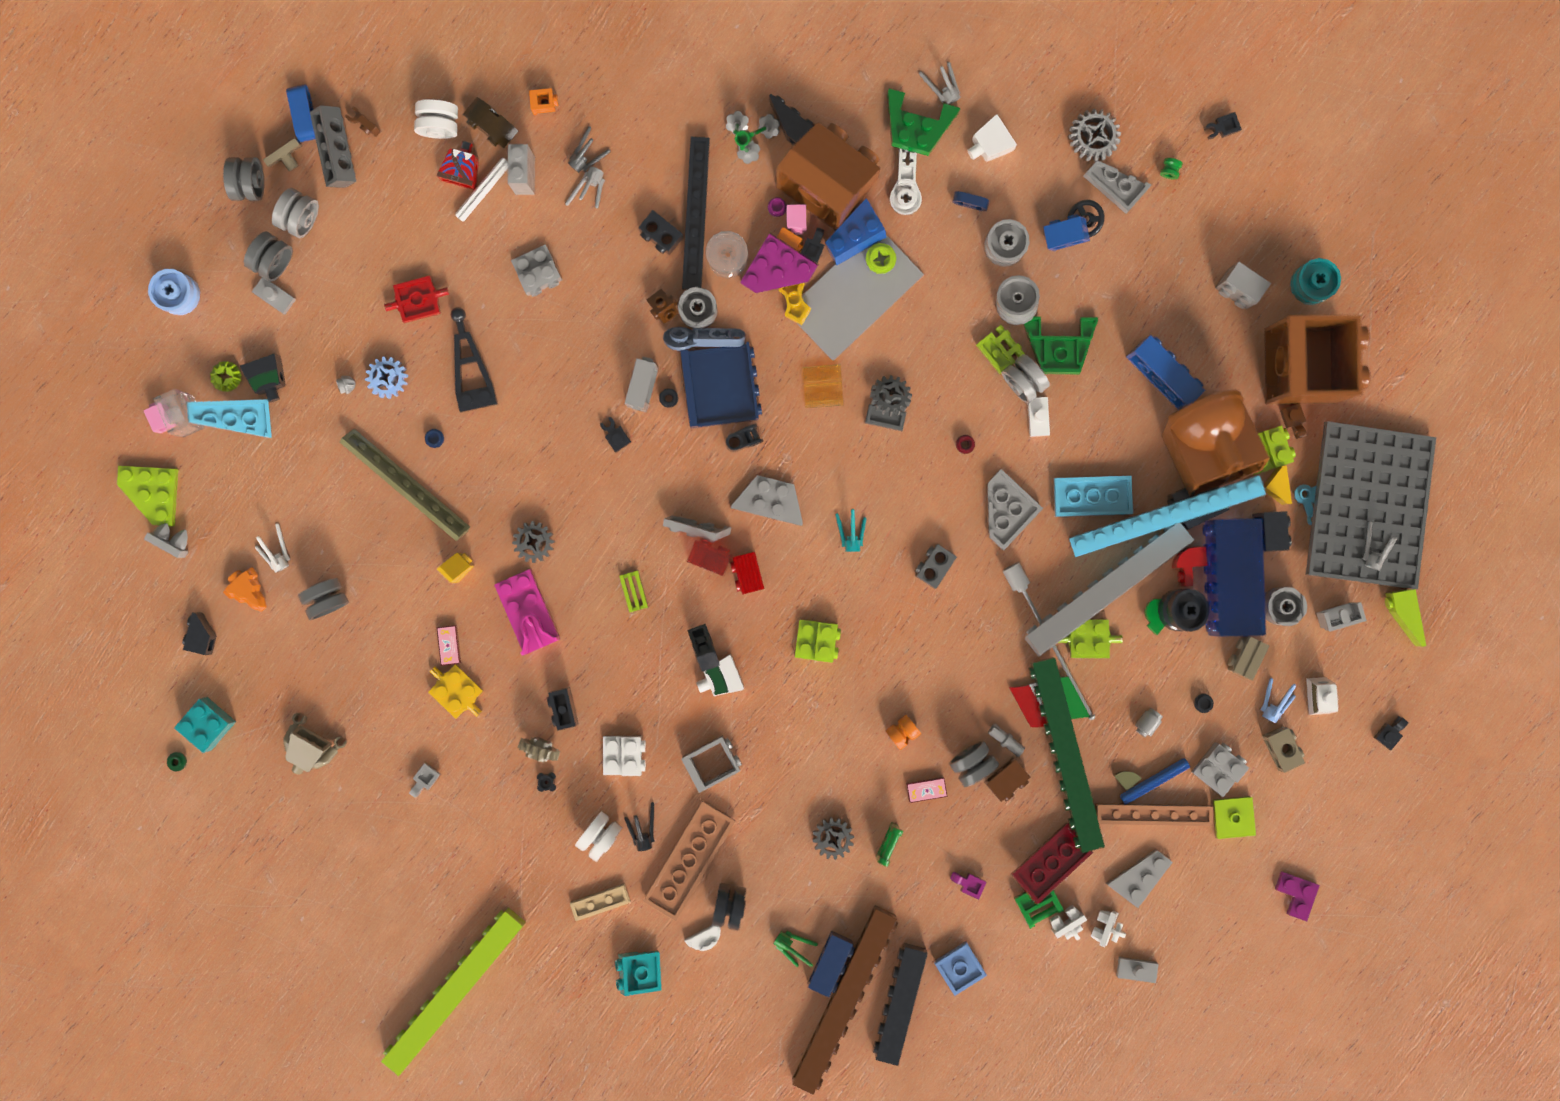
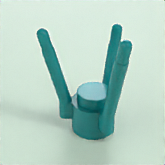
[835,509,867,552]

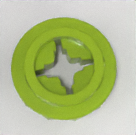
[866,243,896,274]
[209,361,241,392]

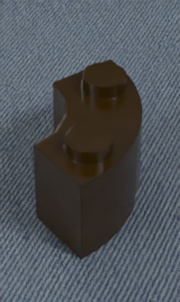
[463,97,518,148]

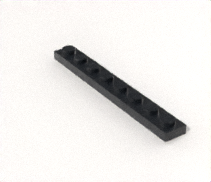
[682,137,710,290]

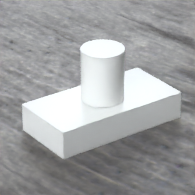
[1028,397,1050,437]

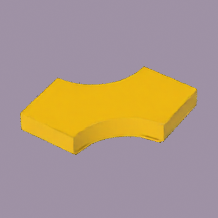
[778,283,811,325]

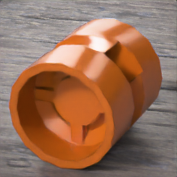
[885,715,921,750]

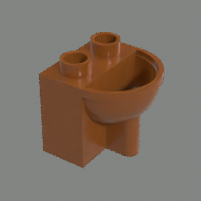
[1162,390,1270,497]

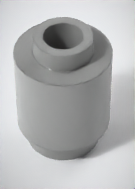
[1135,708,1163,738]

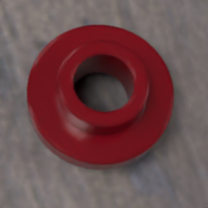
[956,435,975,454]

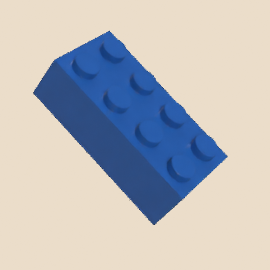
[1126,335,1206,410]

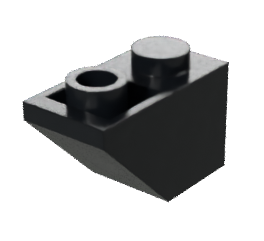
[182,612,217,655]

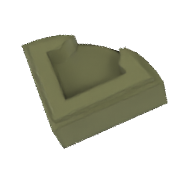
[1113,771,1141,791]

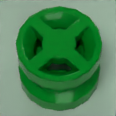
[1160,158,1183,180]

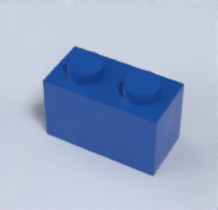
[1044,214,1090,251]

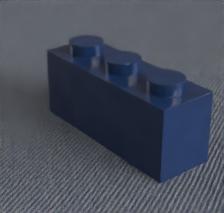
[807,931,855,997]

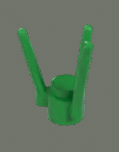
[773,930,818,967]

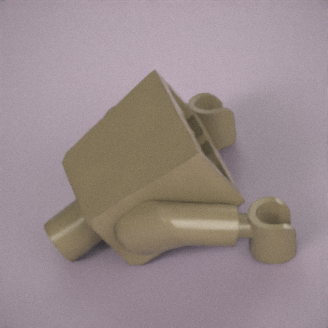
[283,713,347,775]

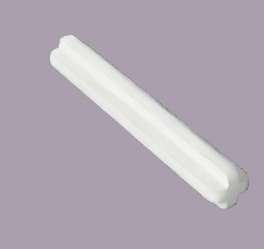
[455,158,508,221]

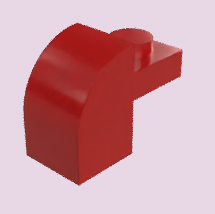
[1172,547,1207,587]

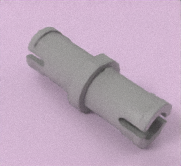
[988,724,1025,757]

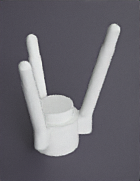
[255,523,291,573]

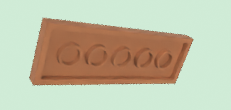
[643,801,736,921]

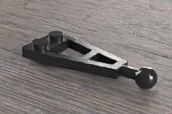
[450,307,498,413]

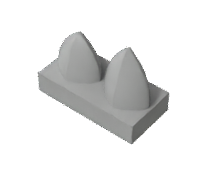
[144,523,188,558]

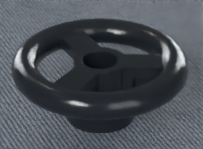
[1067,200,1105,238]

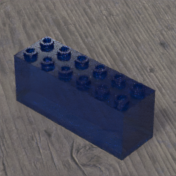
[1202,518,1266,637]

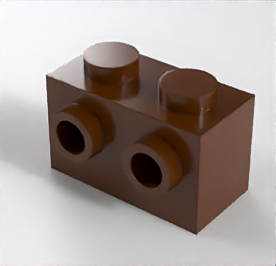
[984,758,1031,802]

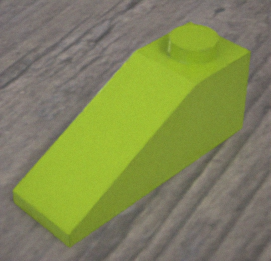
[1385,589,1426,647]

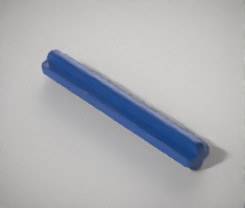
[1120,758,1190,804]

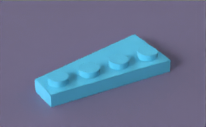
[187,399,272,438]

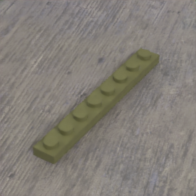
[340,429,470,541]

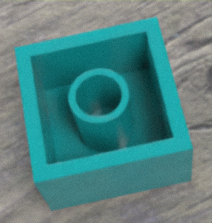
[174,697,236,753]

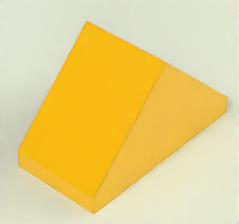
[1263,465,1292,505]

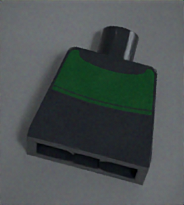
[240,354,286,403]

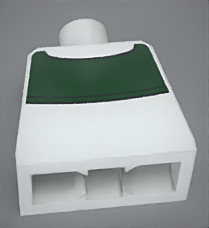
[696,654,744,696]
[1306,677,1338,715]

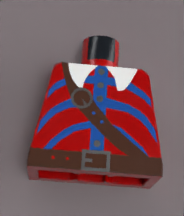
[437,141,479,190]

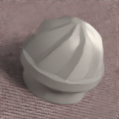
[336,375,356,394]

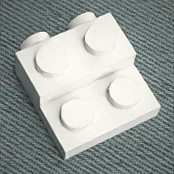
[603,736,646,776]

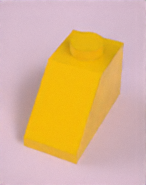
[437,553,474,583]

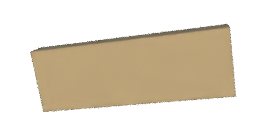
[570,883,631,921]

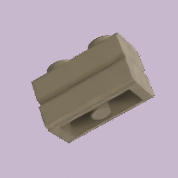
[1228,635,1269,681]

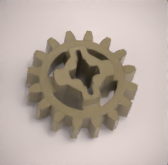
[517,737,561,762]

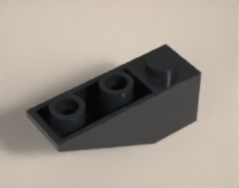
[769,94,815,145]

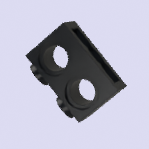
[638,210,684,255]
[687,624,720,672]

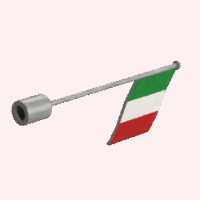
[1002,562,1095,728]

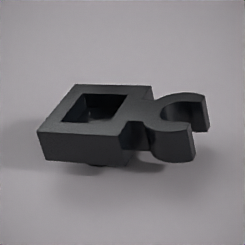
[1204,112,1242,140]
[600,417,632,453]

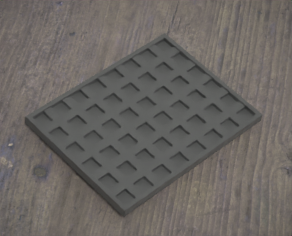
[1305,421,1436,589]

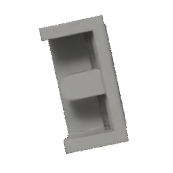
[1316,602,1367,632]

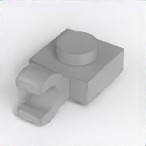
[409,763,441,797]

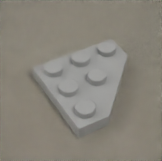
[987,469,1043,550]

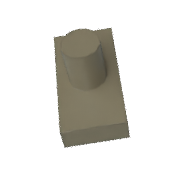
[263,138,302,172]

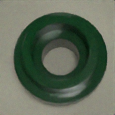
[167,752,187,772]

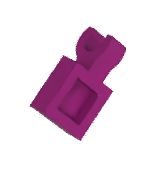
[950,872,987,900]

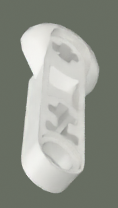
[890,148,922,215]

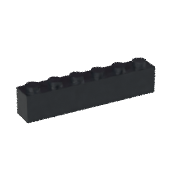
[872,943,928,1066]

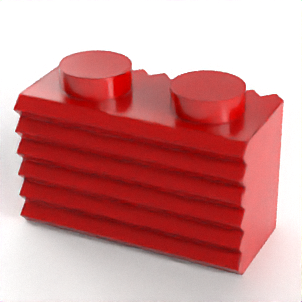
[730,552,765,595]

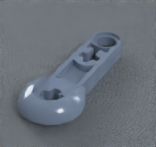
[663,327,745,351]

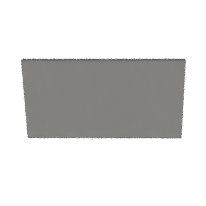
[797,235,924,361]

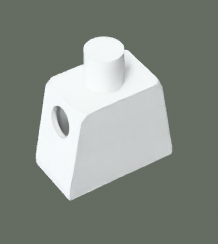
[967,115,1017,162]

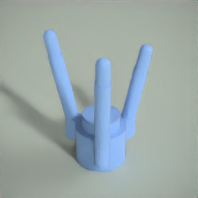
[1261,678,1296,723]

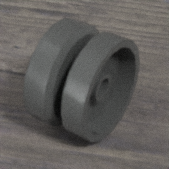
[223,157,264,201]
[244,231,293,282]
[298,578,349,620]
[949,741,999,787]

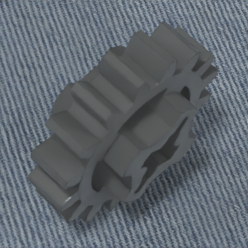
[870,375,912,416]
[512,521,555,563]
[812,817,854,860]

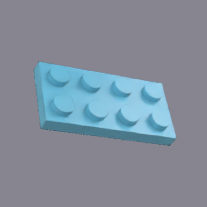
[1054,476,1133,517]

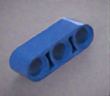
[286,84,315,143]

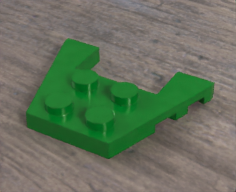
[887,88,960,156]
[1024,316,1098,375]

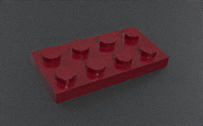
[1011,823,1093,904]

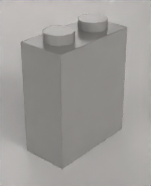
[508,144,535,195]

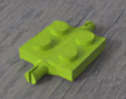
[1058,620,1123,658]

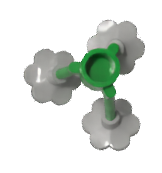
[726,111,780,164]

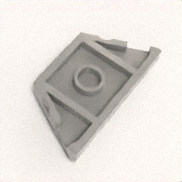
[731,475,803,526]

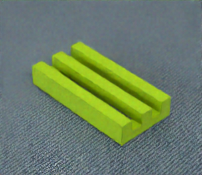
[619,571,648,613]

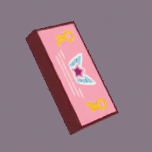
[437,625,461,666]
[906,777,948,803]

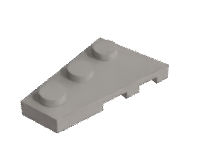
[1083,160,1151,214]
[663,516,731,542]
[1106,849,1173,908]

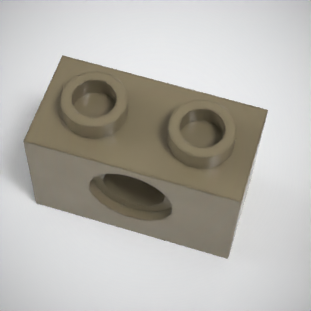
[1262,726,1305,773]

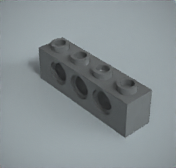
[310,105,356,188]

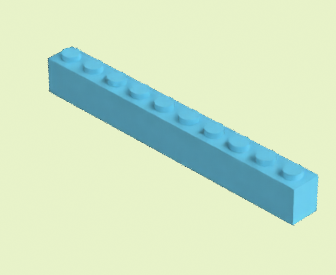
[1069,476,1266,557]

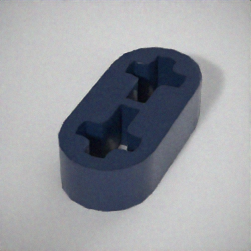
[952,191,990,211]

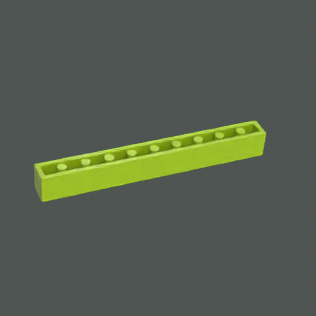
[381,907,526,1076]

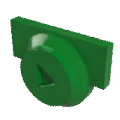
[1145,599,1164,635]

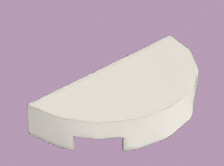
[684,925,721,951]

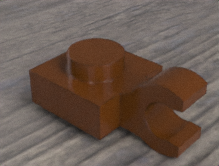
[345,107,381,137]
[1280,404,1307,439]

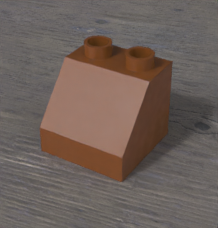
[777,122,881,231]

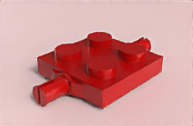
[384,275,450,323]

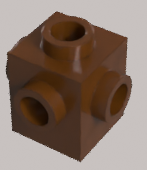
[646,288,679,324]

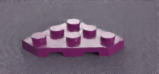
[740,233,819,293]

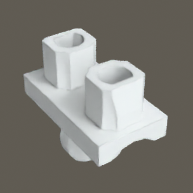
[1050,905,1087,940]
[1091,910,1126,947]

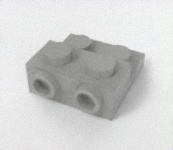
[511,244,562,297]
[1192,742,1249,797]

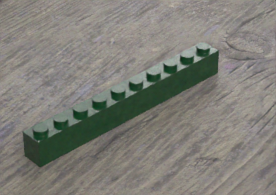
[1029,657,1105,853]

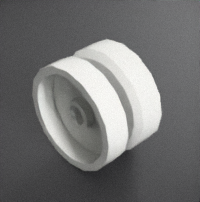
[414,100,458,139]
[575,811,623,862]

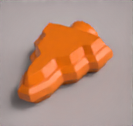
[223,567,267,612]

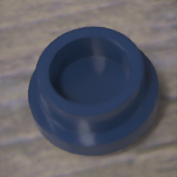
[425,429,444,448]

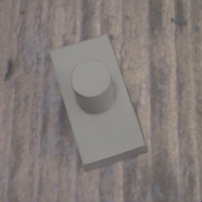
[252,278,296,315]
[1116,957,1159,983]

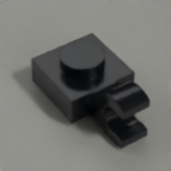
[801,227,825,264]
[1374,716,1409,751]

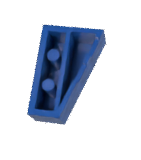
[825,198,886,265]

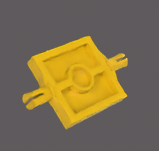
[428,664,483,719]

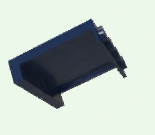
[680,342,762,429]

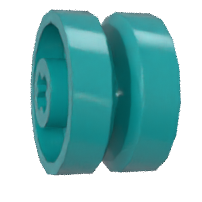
[1290,258,1341,305]

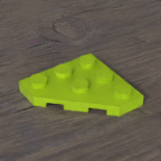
[117,466,178,526]

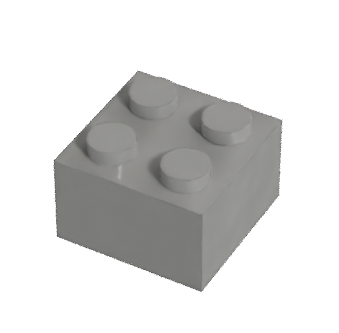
[1215,262,1271,309]

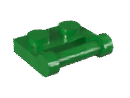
[876,822,904,867]
[1014,890,1064,929]

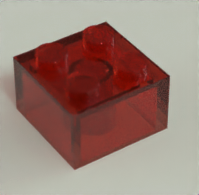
[687,538,733,576]

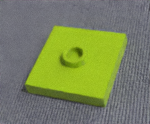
[1212,796,1256,839]

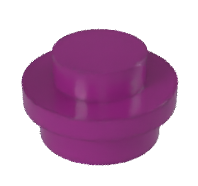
[768,197,787,217]

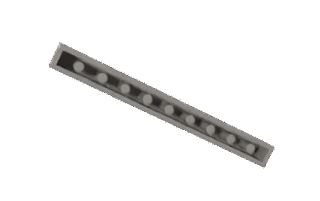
[1025,523,1194,657]

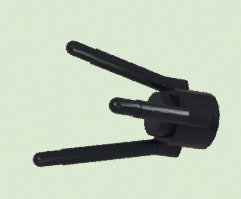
[624,802,655,852]

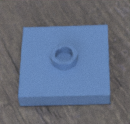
[933,941,987,996]

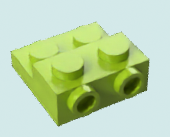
[1253,426,1296,475]
[795,619,841,663]

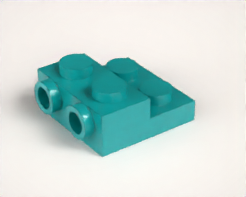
[615,950,662,996]

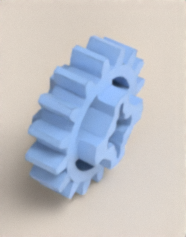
[365,357,408,399]

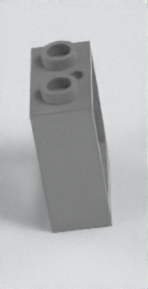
[625,357,659,413]
[681,735,742,793]

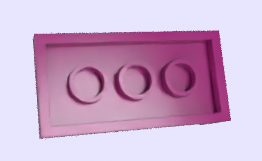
[494,569,560,655]

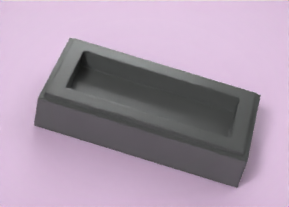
[865,404,906,431]

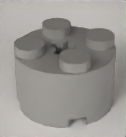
[678,287,718,329]
[1261,587,1307,626]

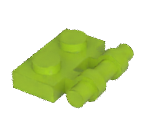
[976,325,1025,374]

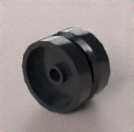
[1158,589,1210,632]
[712,883,746,931]

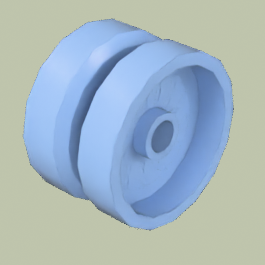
[148,269,200,315]

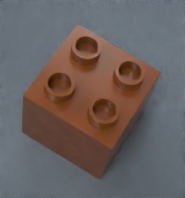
[1264,315,1370,405]

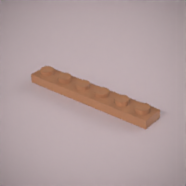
[1096,804,1213,826]

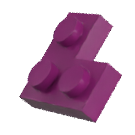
[1275,871,1320,921]

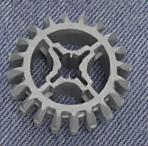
[1069,109,1121,162]

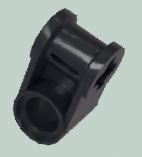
[726,424,764,452]

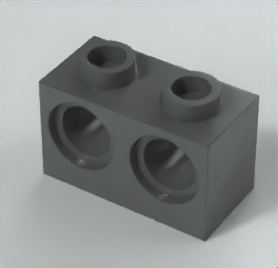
[915,544,957,589]

